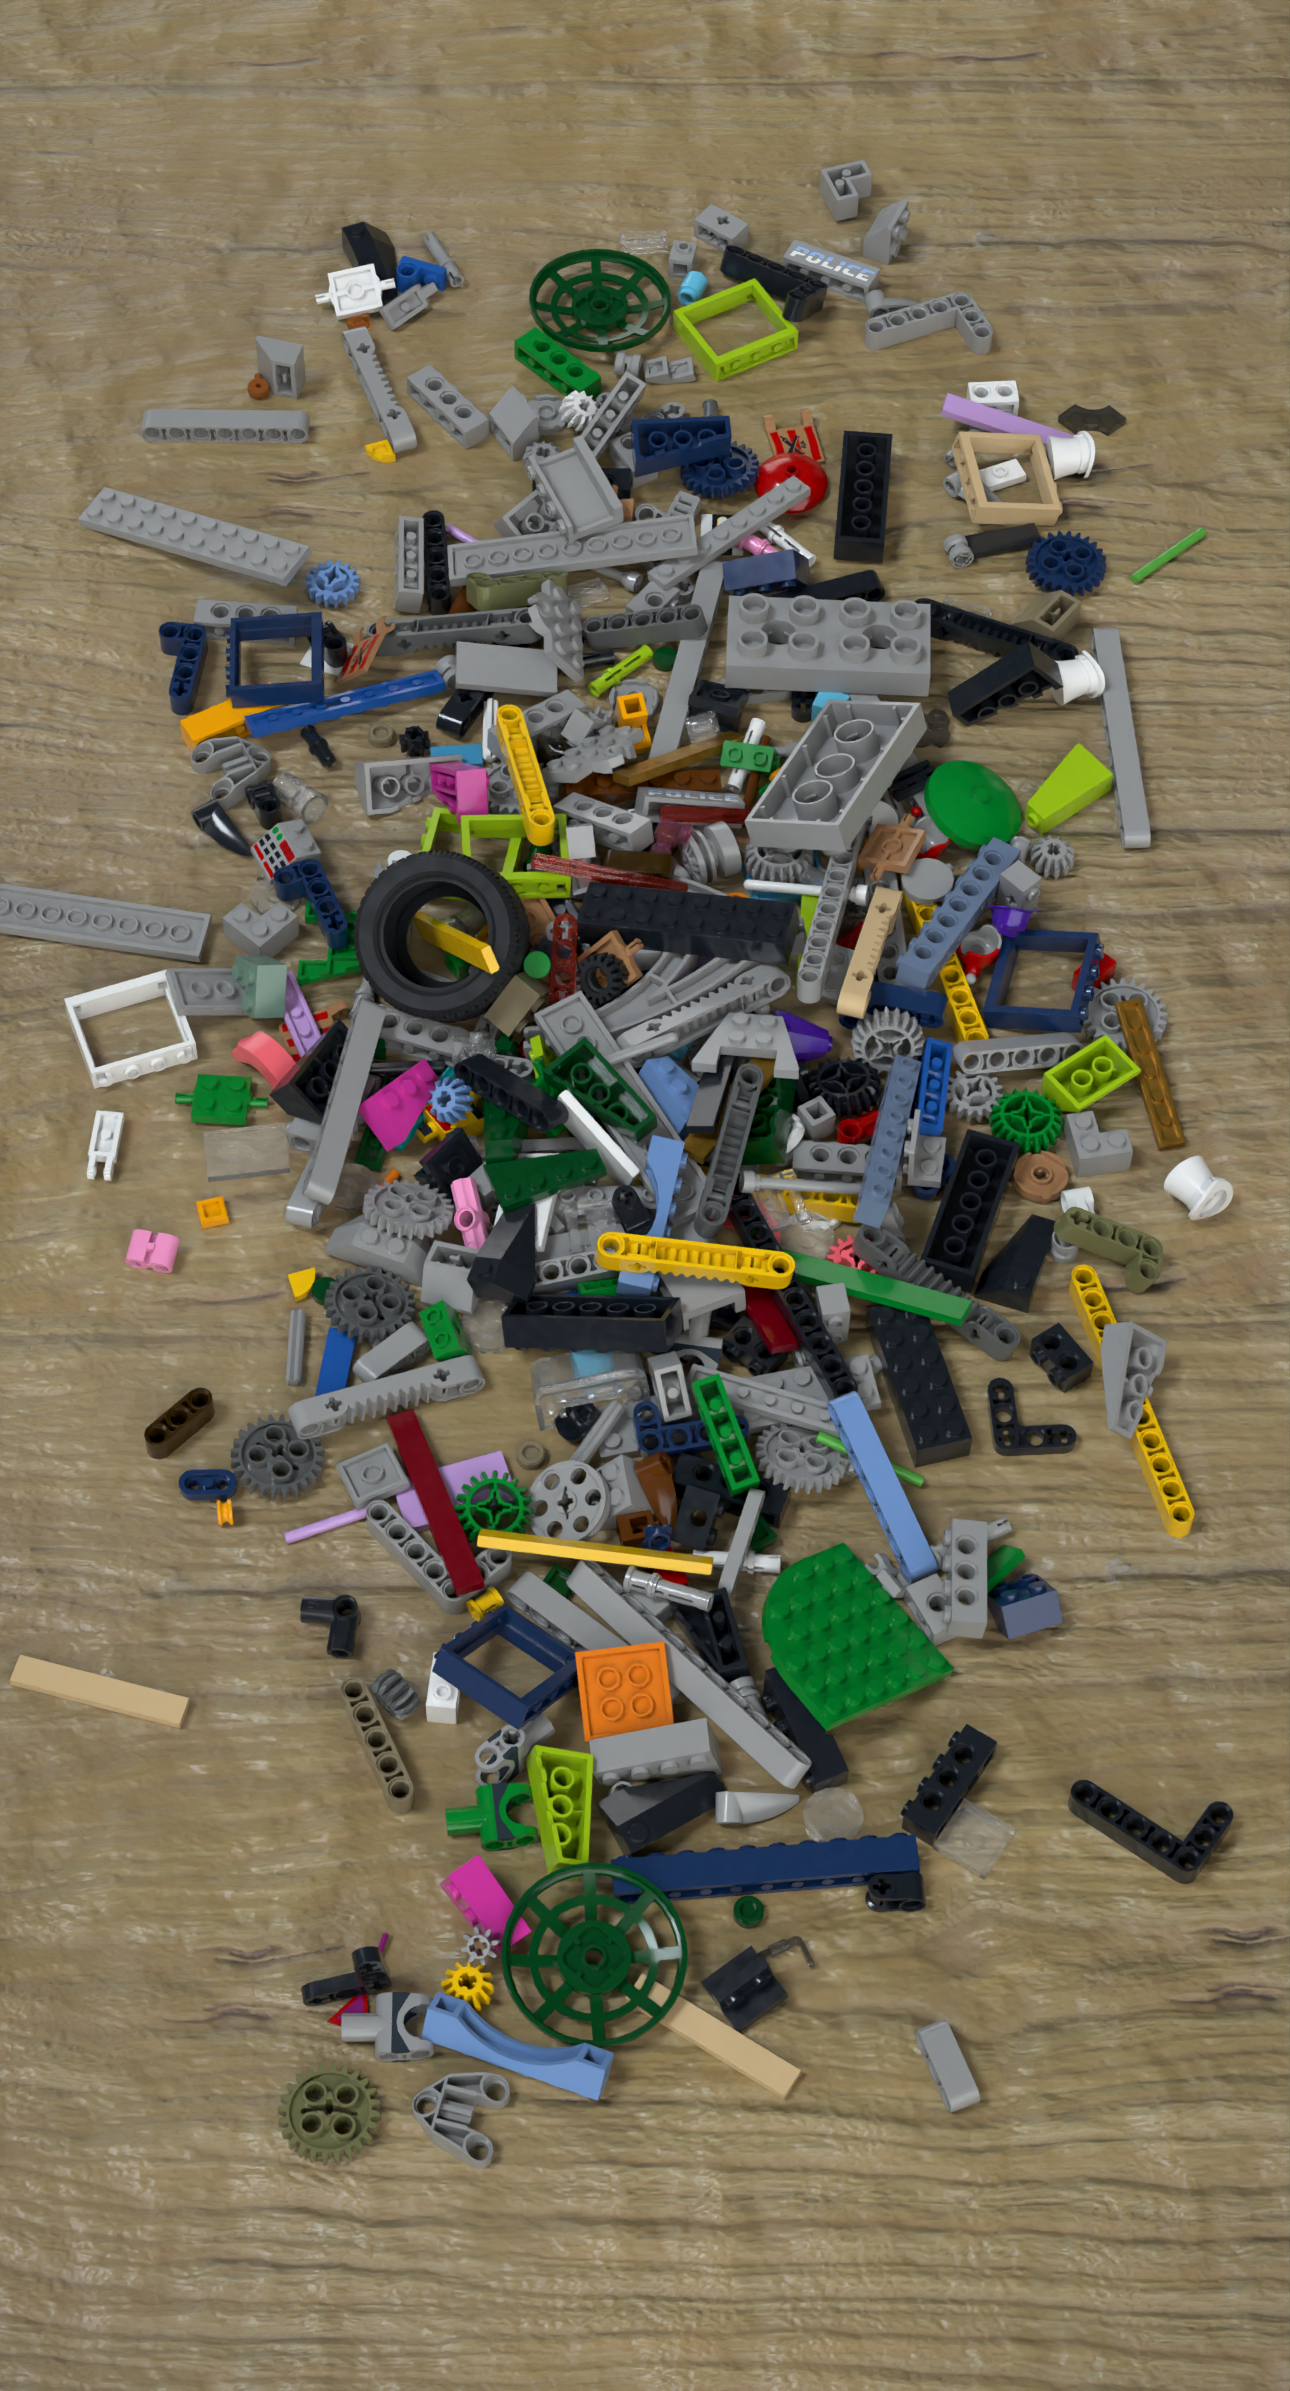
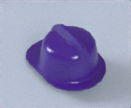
[987,905,1043,937]

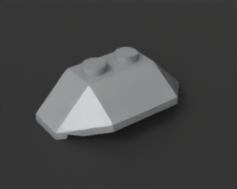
[325,1213,431,1287]

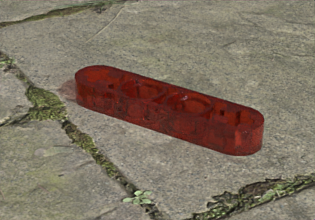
[549,913,578,1006]

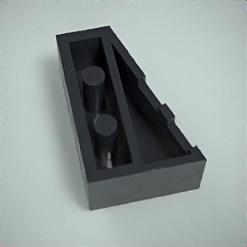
[669,1587,750,1683]

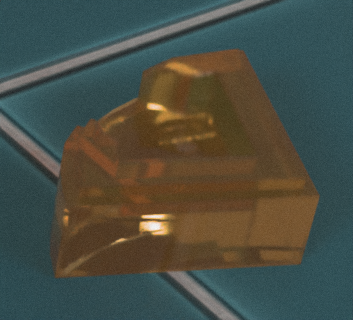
[346,313,370,332]

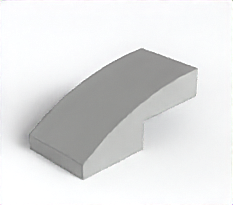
[643,356,696,384]

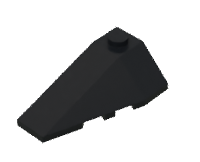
[341,221,398,306]
[269,1019,348,1124]
[974,1214,1056,1313]
[596,1772,725,1855]

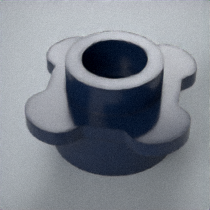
[642,1524,673,1551]

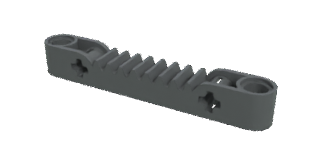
[367,607,543,656]
[694,1063,764,1239]
[852,1224,1021,1361]

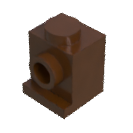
[616,1510,660,1549]

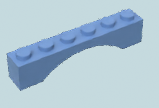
[615,1135,688,1297]
[421,1991,614,2101]

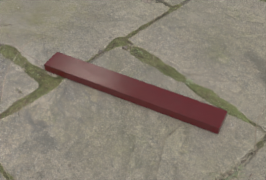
[386,1409,485,1597]

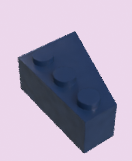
[722,549,811,596]

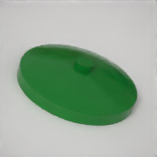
[924,760,1021,851]

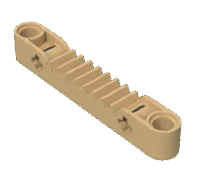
[836,886,903,1019]

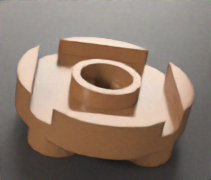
[1013,1151,1068,1205]

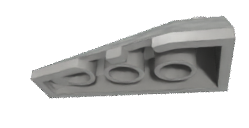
[493,489,558,538]
[354,754,462,815]

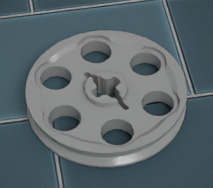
[526,1460,611,1542]

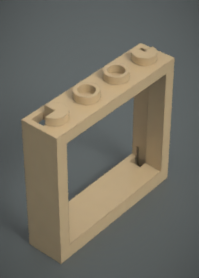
[952,431,1063,526]

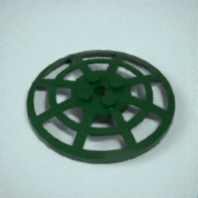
[529,249,671,353]
[501,1862,688,2048]

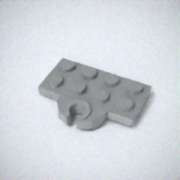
[527,579,584,683]
[541,725,645,783]

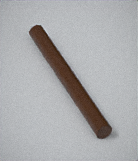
[742,735,771,827]

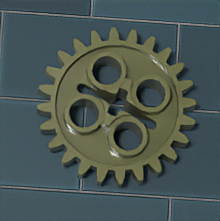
[278,2062,381,2166]

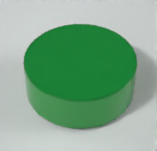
[524,951,551,979]

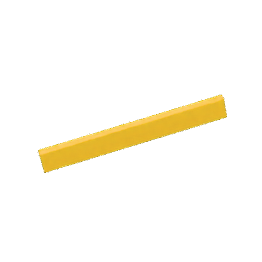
[413,911,500,974]
[477,1529,714,1575]

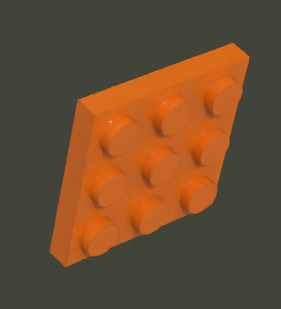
[575,1641,674,1743]

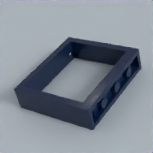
[225,612,325,708]
[983,929,1105,1033]
[432,1604,579,1730]

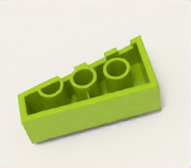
[525,1745,594,1881]

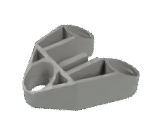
[191,736,272,810]
[412,2072,510,2169]

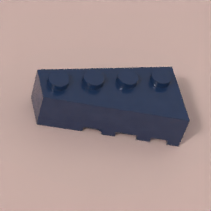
[631,416,732,478]

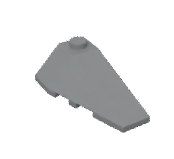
[1100,1321,1167,1439]

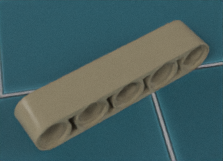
[340,1676,415,1814]

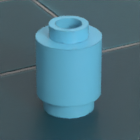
[678,271,708,306]

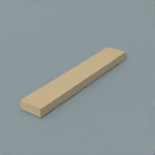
[10,1655,190,1728]
[625,1973,801,2099]

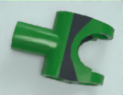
[445,1783,538,1851]

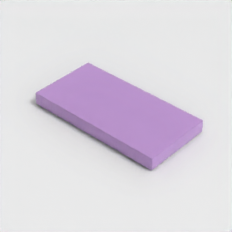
[394,1451,515,1532]

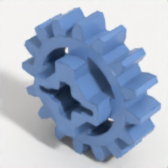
[305,560,360,608]

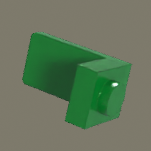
[720,740,781,778]

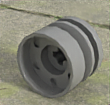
[678,821,742,885]

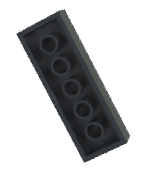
[833,430,892,563]
[920,1129,1020,1294]
[501,1294,684,1355]
[865,1304,972,1468]

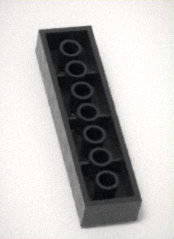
[576,882,800,965]

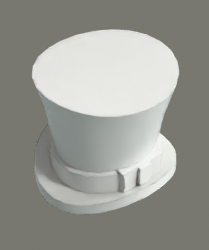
[1046,431,1095,481]
[1050,650,1105,706]
[1164,1156,1233,1220]

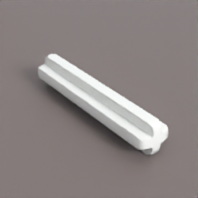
[482,698,499,764]

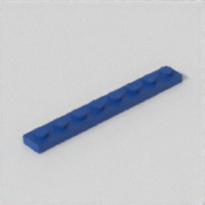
[244,670,446,738]

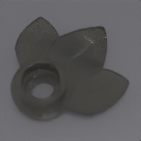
[915,709,950,748]

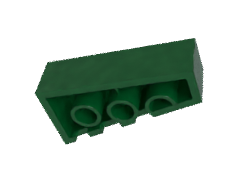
[542,1037,658,1144]
[741,1077,796,1165]
[483,1079,536,1164]

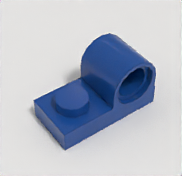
[396,255,447,293]

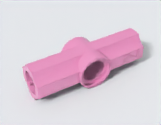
[451,1177,490,1250]

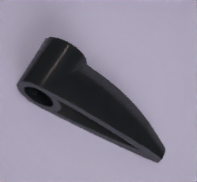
[191,799,252,857]

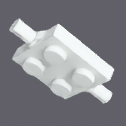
[315,263,396,320]

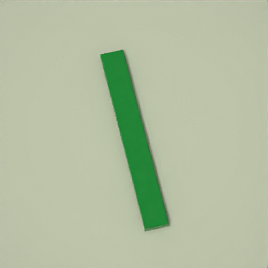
[781,1248,972,1326]

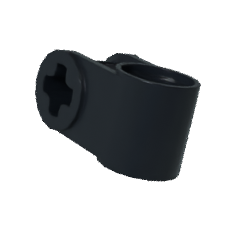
[307,620,348,668]
[245,780,283,830]
[612,1185,654,1235]
[865,1872,926,1912]

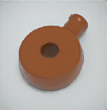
[247,373,270,400]

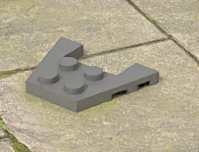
[692,1012,799,1079]

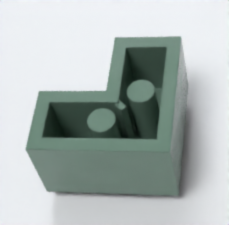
[232,955,287,1018]

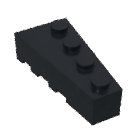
[947,641,1064,726]

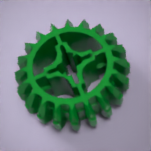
[989,1087,1063,1155]
[454,1470,533,1542]

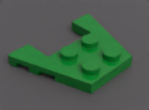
[297,901,361,986]

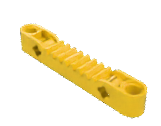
[496,705,555,846]
[595,1232,795,1289]

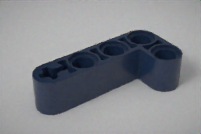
[159,622,208,716]
[273,859,350,950]
[839,981,948,1029]
[633,1400,749,1458]

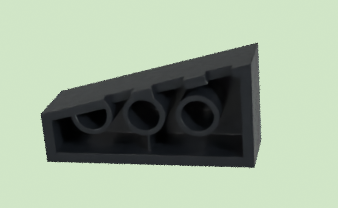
[761,1667,849,1797]

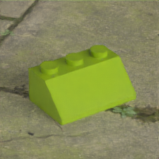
[1041,1035,1141,1113]

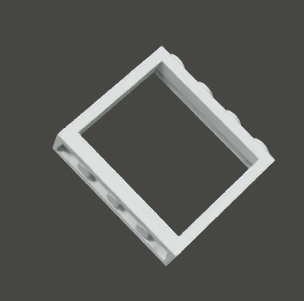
[64,969,198,1089]

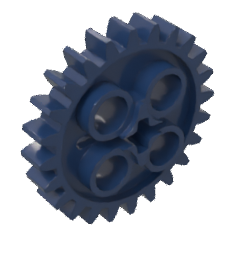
[680,441,759,500]
[1025,531,1107,597]

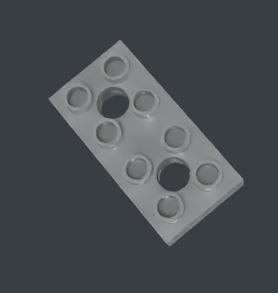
[725,593,930,697]
[745,700,927,856]

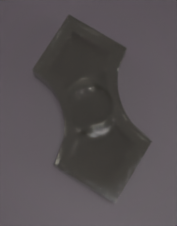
[1058,404,1126,436]

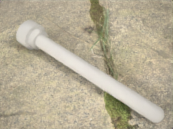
[743,879,870,906]

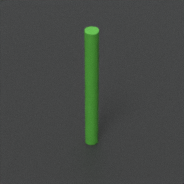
[1130,527,1206,584]
[815,1430,925,1487]

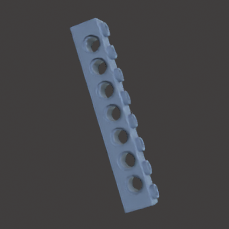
[895,837,1021,990]
[853,1054,922,1229]

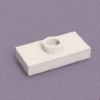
[979,459,1027,492]

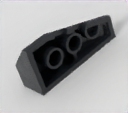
[467,1203,537,1304]

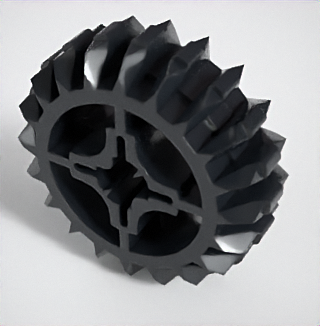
[808,1056,881,1119]

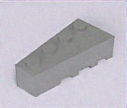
[589,1718,723,1786]

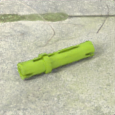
[588,644,653,697]

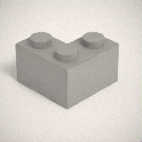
[819,160,872,221]
[222,902,300,958]
[1063,1111,1133,1178]

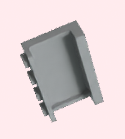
[526,435,624,542]
[638,1217,746,1331]

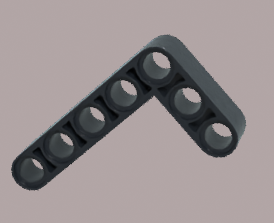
[720,245,828,322]
[1068,1780,1233,1884]

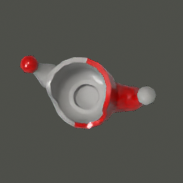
[910,806,954,872]
[957,925,1002,985]

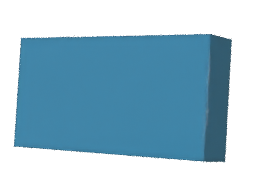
[430,744,483,768]

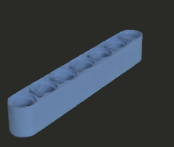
[827,1391,938,1583]

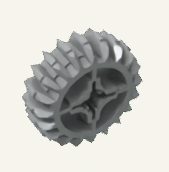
[744,841,814,884]
[851,1006,924,1075]

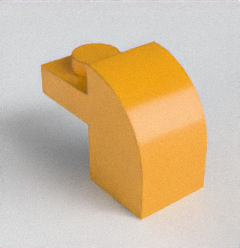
[616,692,652,754]

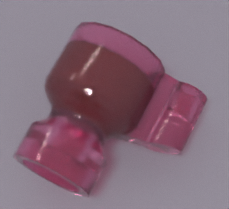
[650,819,693,855]

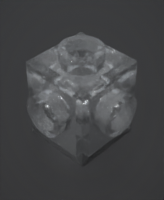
[452,1032,496,1064]

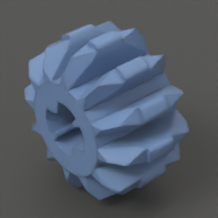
[427,1077,475,1124]

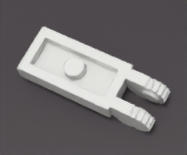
[87,1110,125,1181]

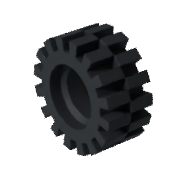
[575,952,628,1004]

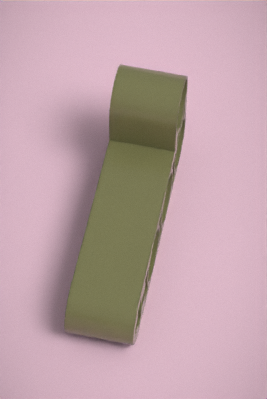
[466,571,568,611]
[1054,1207,1163,1293]

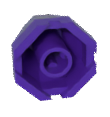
[773,1009,833,1062]

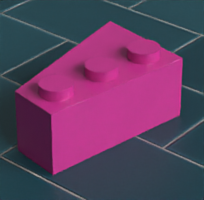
[430,761,489,823]
[358,1058,440,1152]
[439,1854,531,1954]

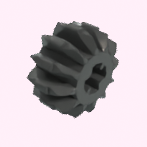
[371,1669,420,1720]

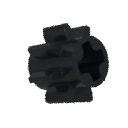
[399,726,431,758]

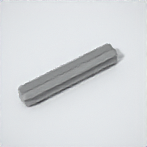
[286,1309,306,1386]

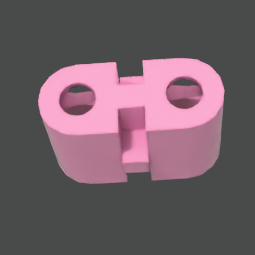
[125,1229,180,1273]

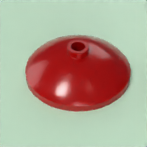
[754,453,828,514]

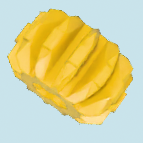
[441,1960,494,2013]

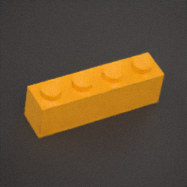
[180,682,285,752]

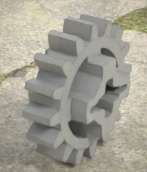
[946,1070,1003,1122]

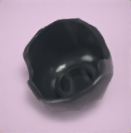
[554,1395,598,1442]

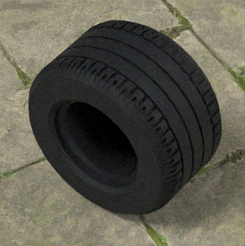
[353,850,531,1022]

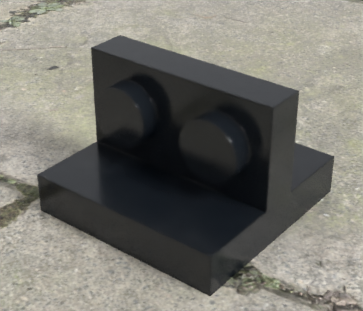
[688,679,750,733]
[414,1127,483,1205]
[701,1946,788,2033]

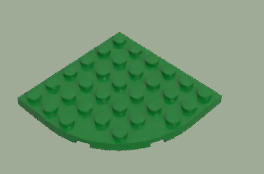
[762,1542,954,1731]

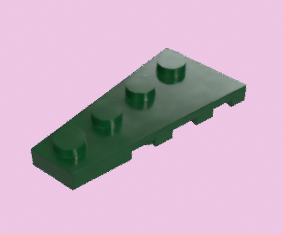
[483,1149,607,1213]

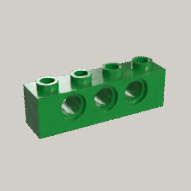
[514,327,601,400]
[691,1373,760,1497]

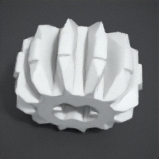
[559,390,599,433]

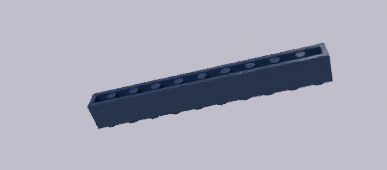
[611,1833,920,1905]

